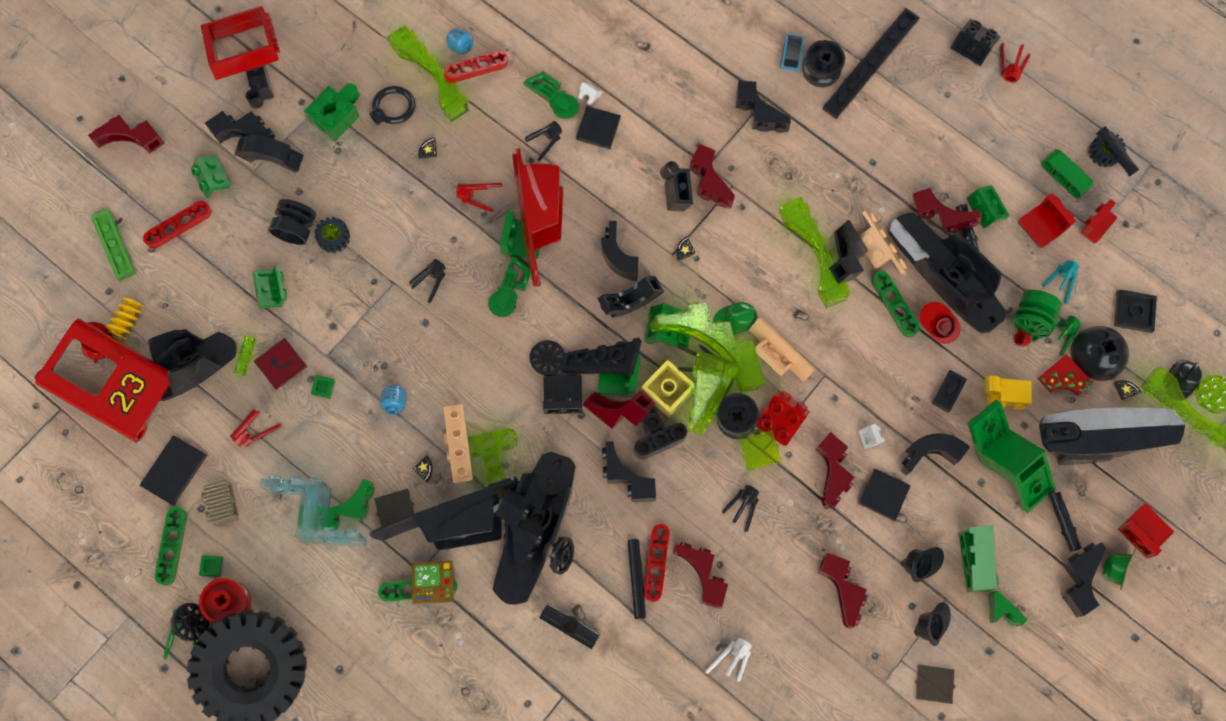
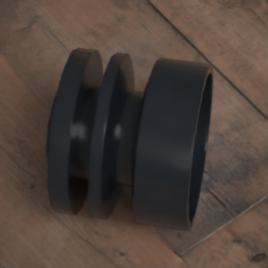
[268,199,317,245]
[717,393,759,439]

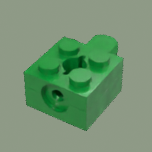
[304,83,360,141]

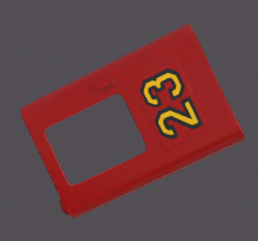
[34,319,170,443]

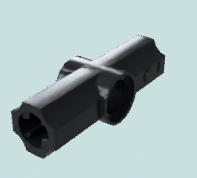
[539,603,600,650]

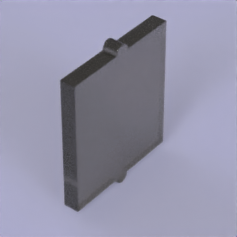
[374,488,415,527]
[915,665,956,704]

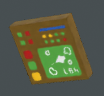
[412,561,454,605]

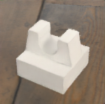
[578,82,603,105]
[858,424,885,449]

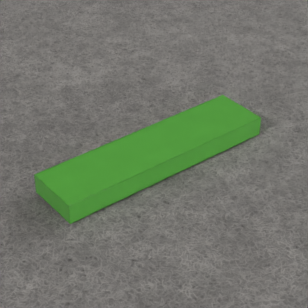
[91,209,137,281]

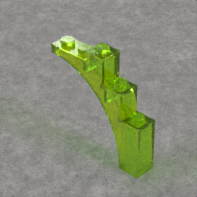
[650,302,765,393]

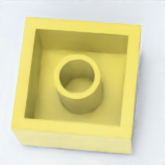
[641,360,696,418]

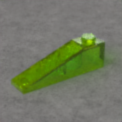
[688,351,739,436]

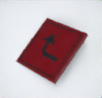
[254,338,308,390]

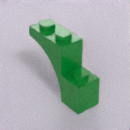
[306,479,375,535]

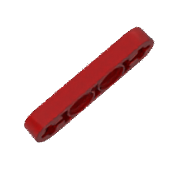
[443,51,509,83]
[143,201,212,249]
[644,524,670,602]

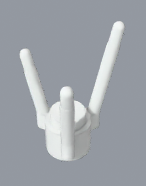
[705,637,752,682]

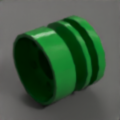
[1012,290,1063,337]

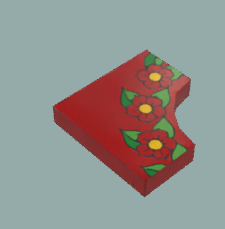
[1037,354,1093,396]

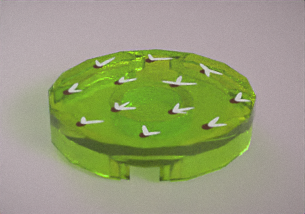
[1195,375,1226,414]

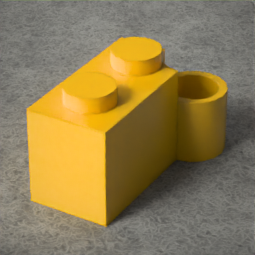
[985,376,1032,410]

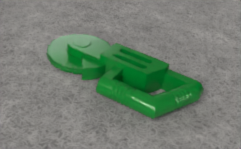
[523,71,579,119]
[488,255,531,317]

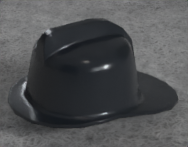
[1162,360,1202,401]
[901,547,944,582]
[914,602,951,646]

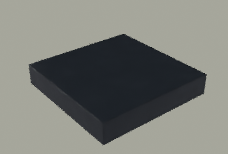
[576,106,621,150]
[1114,289,1157,333]
[858,469,911,521]

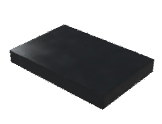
[139,435,208,506]

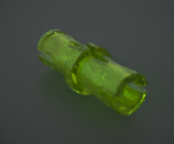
[233,336,256,376]

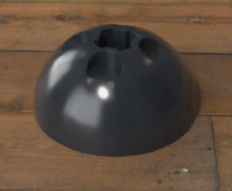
[1071,326,1129,381]

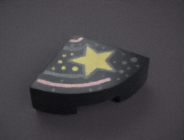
[418,137,437,159]
[676,236,695,261]
[1114,380,1142,400]
[413,455,433,483]

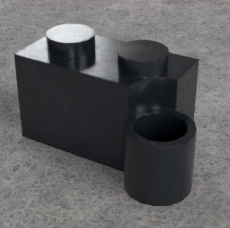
[245,65,274,109]
[660,161,693,211]

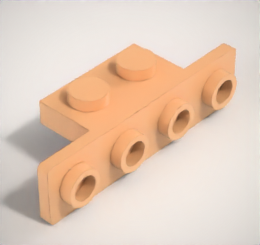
[859,210,908,275]
[749,317,815,382]
[444,404,473,484]

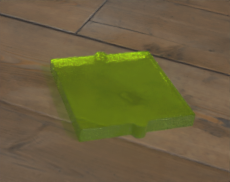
[740,430,782,471]

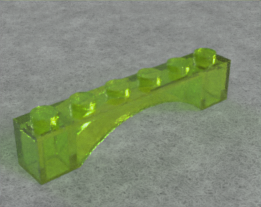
[387,25,469,123]
[779,197,850,308]
[1140,366,1226,453]

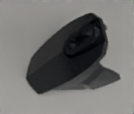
[148,329,237,401]

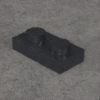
[931,370,967,413]

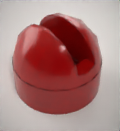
[1014,330,1031,346]

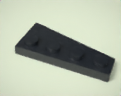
[561,337,642,375]

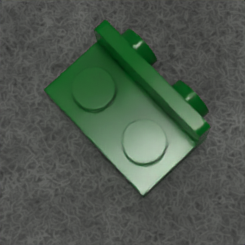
[967,185,1010,229]

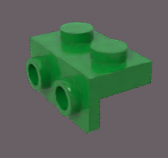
[191,155,231,198]
[252,265,287,308]

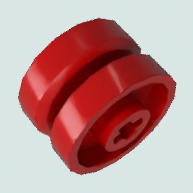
[199,578,252,623]

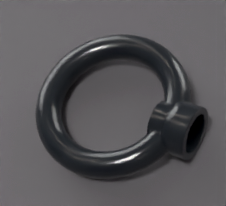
[369,86,416,125]

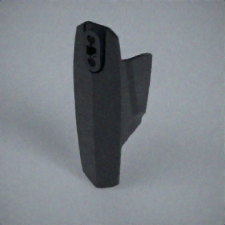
[888,212,1006,333]
[1039,407,1185,466]
[492,452,576,605]
[369,477,519,550]

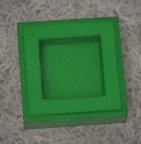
[311,376,336,399]
[199,555,223,577]

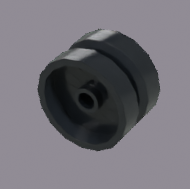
[802,40,846,88]

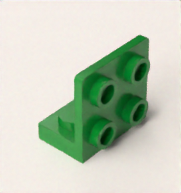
[500,211,540,259]
[644,303,694,348]
[597,355,641,398]

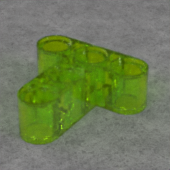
[468,428,518,484]

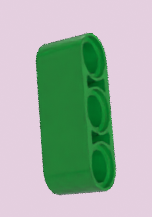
[1041,149,1094,198]

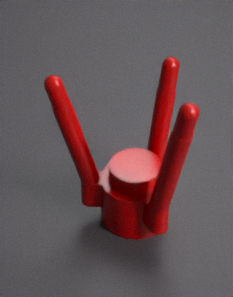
[1000,43,1031,83]
[456,183,503,212]
[230,409,282,447]

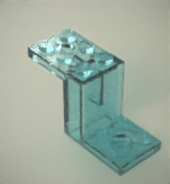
[260,476,366,547]

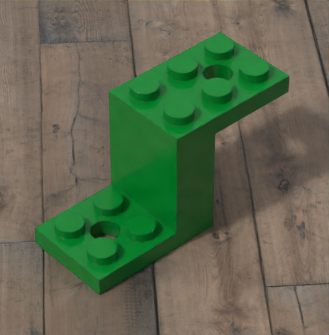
[967,400,1056,513]

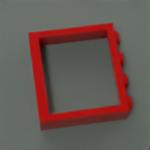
[200,6,280,80]

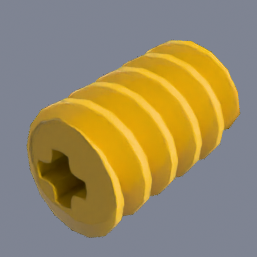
[106,297,145,341]

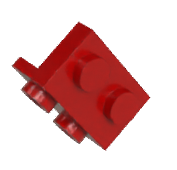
[1081,199,1117,244]

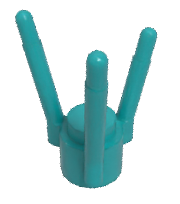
[1042,260,1079,304]

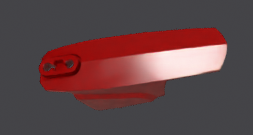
[512,148,563,287]

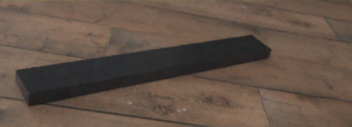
[822,8,920,120]

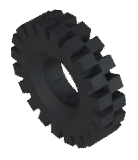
[186,610,307,721]

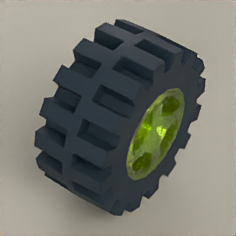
[1088,132,1126,167]
[314,217,350,253]

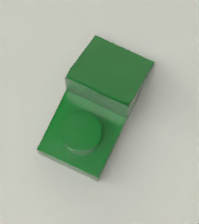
[989,590,1028,627]

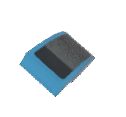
[781,33,804,71]

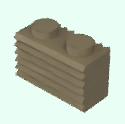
[201,480,239,527]

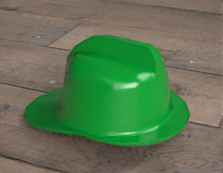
[713,302,758,336]
[1102,545,1137,590]

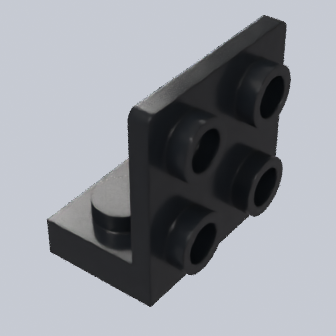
[950,19,1000,66]
[543,375,583,414]

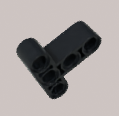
[634,405,688,460]

